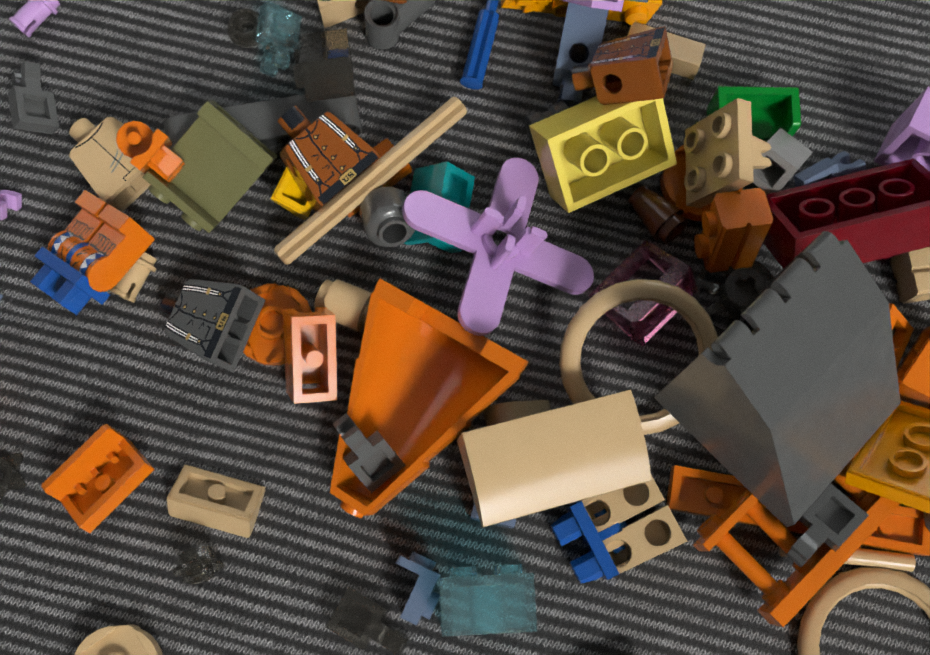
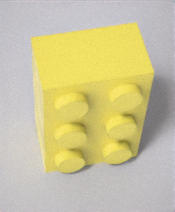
[529,96,677,213]

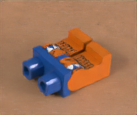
[30,190,155,316]

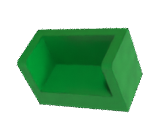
[707,86,801,142]

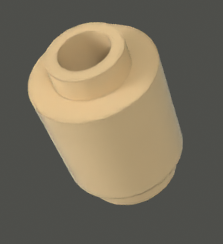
[314,279,372,332]

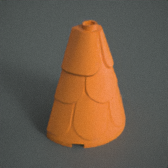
[330,278,528,518]

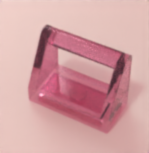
[589,240,698,347]

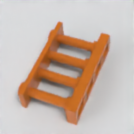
[693,466,901,627]

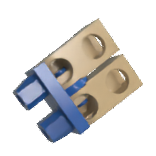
[550,475,687,584]

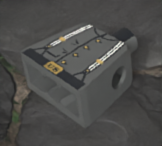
[160,279,265,373]

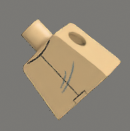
[69,117,151,212]

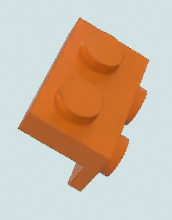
[41,424,155,533]

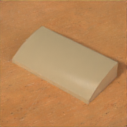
[457,390,652,528]

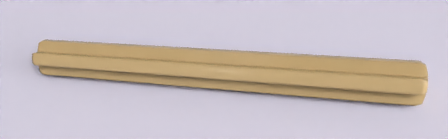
[274,97,467,265]

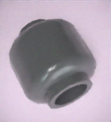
[359,186,415,247]

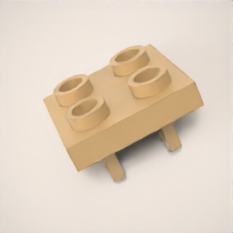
[684,98,772,208]

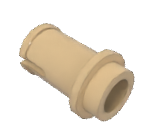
[109,252,157,303]

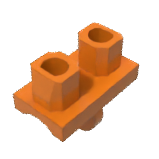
[116,121,185,183]

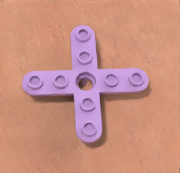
[402,158,594,336]

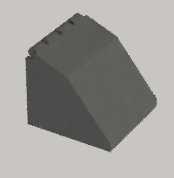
[654,231,901,528]

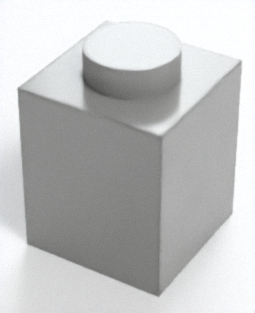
[753,128,813,194]

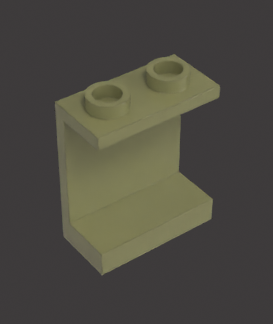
[142,100,277,233]

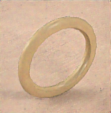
[559,279,718,435]
[797,567,930,655]

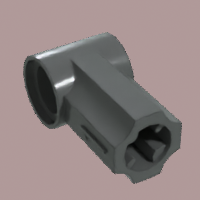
[364,0,435,50]

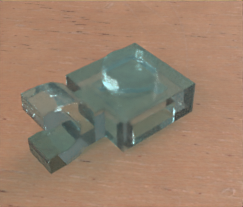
[255,1,302,77]

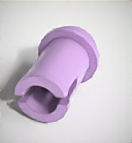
[9,0,60,37]

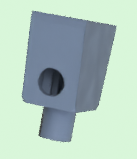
[553,2,608,107]

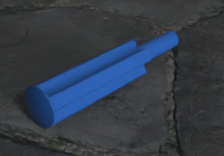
[460,0,499,90]

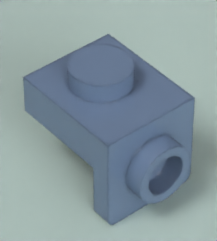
[396,551,441,625]

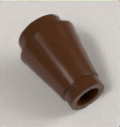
[628,185,688,244]

